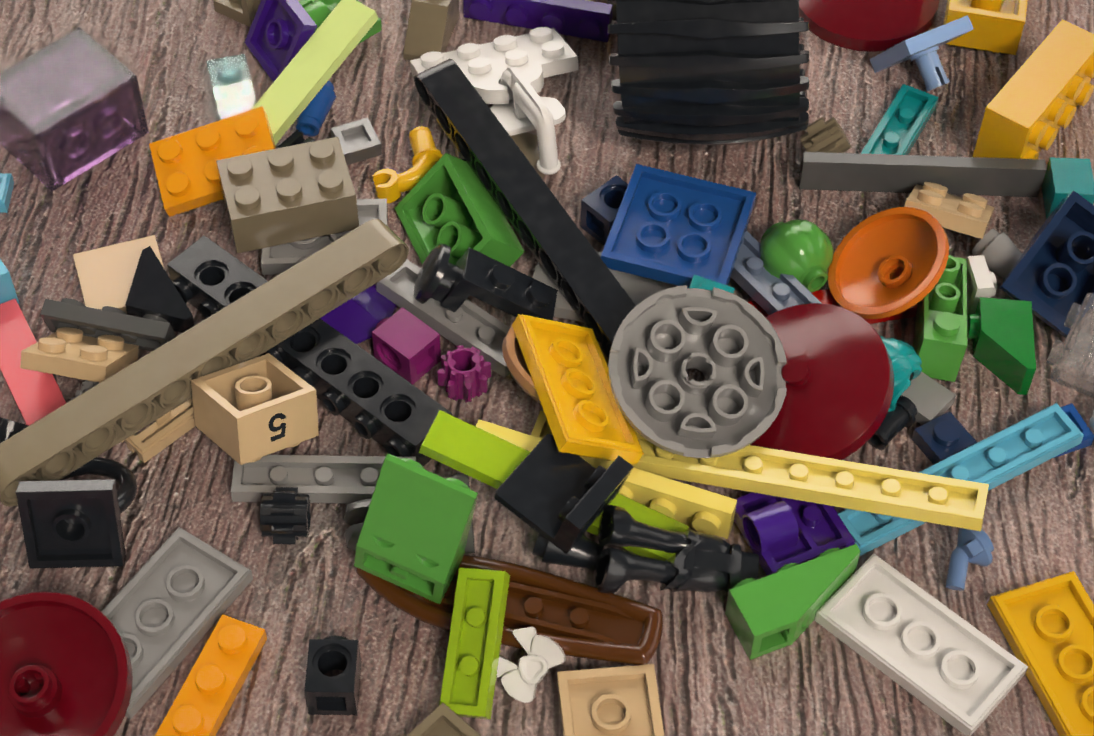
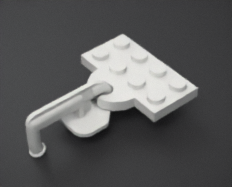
[410,27,579,175]

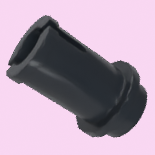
[867,395,918,450]

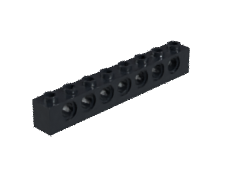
[167,235,452,467]

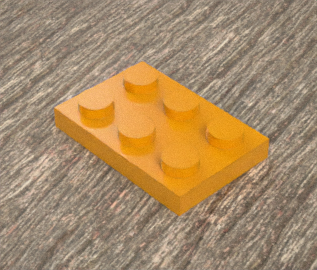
[149,106,276,217]

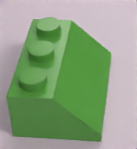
[394,153,525,267]

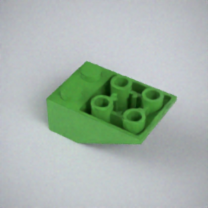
[354,453,478,604]

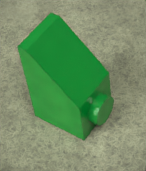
[967,297,1036,395]

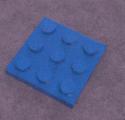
[601,164,756,288]

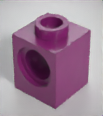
[372,307,441,385]

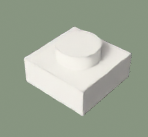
[967,255,997,314]

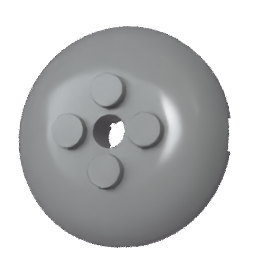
[608,285,787,458]

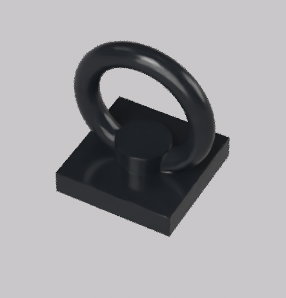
[16,457,137,569]

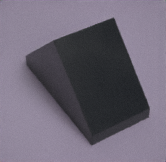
[125,246,194,333]

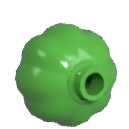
[760,219,834,292]

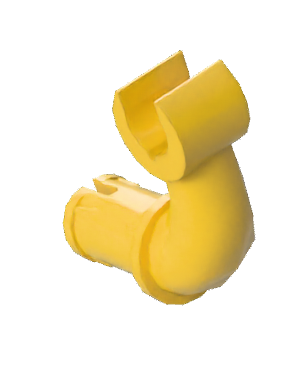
[372,126,443,203]

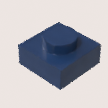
[912,411,977,465]

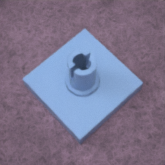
[870,15,974,92]

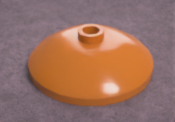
[828,207,949,319]

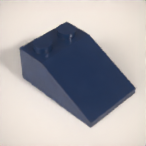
[999,190,1094,339]

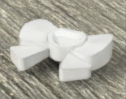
[496,627,566,703]

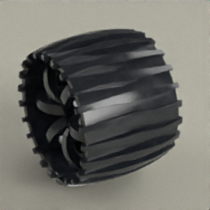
[607,0,809,145]

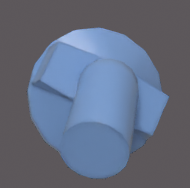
[946,528,994,591]

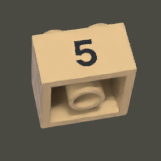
[191,353,319,465]

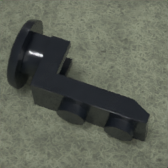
[414,244,558,320]

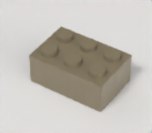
[216,137,359,254]

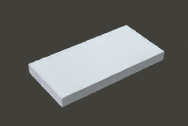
[815,554,1028,736]

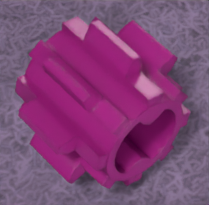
[437,345,491,403]

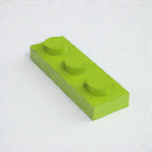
[439,567,510,720]

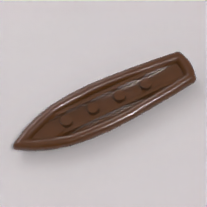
[356,555,663,665]

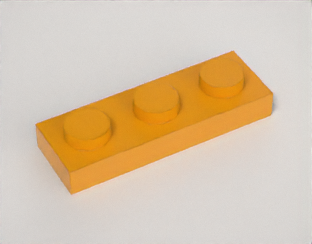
[155,614,267,736]

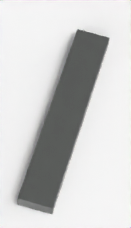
[798,152,1047,197]

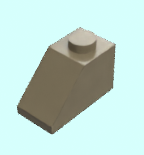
[403,0,459,60]

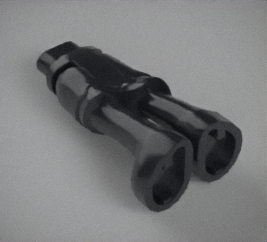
[594,505,759,593]

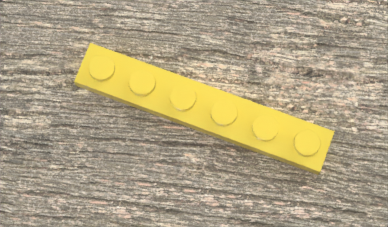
[476,419,737,539]

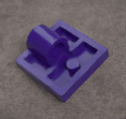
[734,492,855,576]

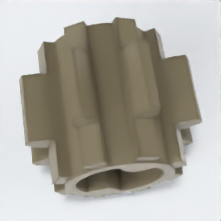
[800,117,852,153]

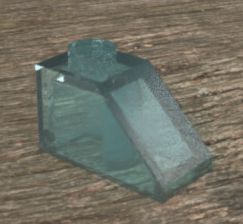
[206,54,257,120]

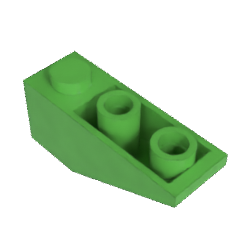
[913,255,967,382]
[725,544,861,660]

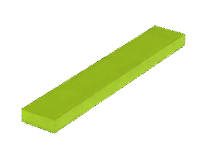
[419,410,689,561]

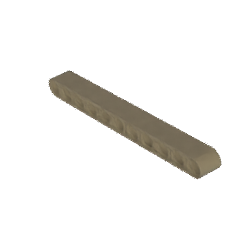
[0,219,409,507]

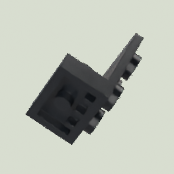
[494,434,633,555]

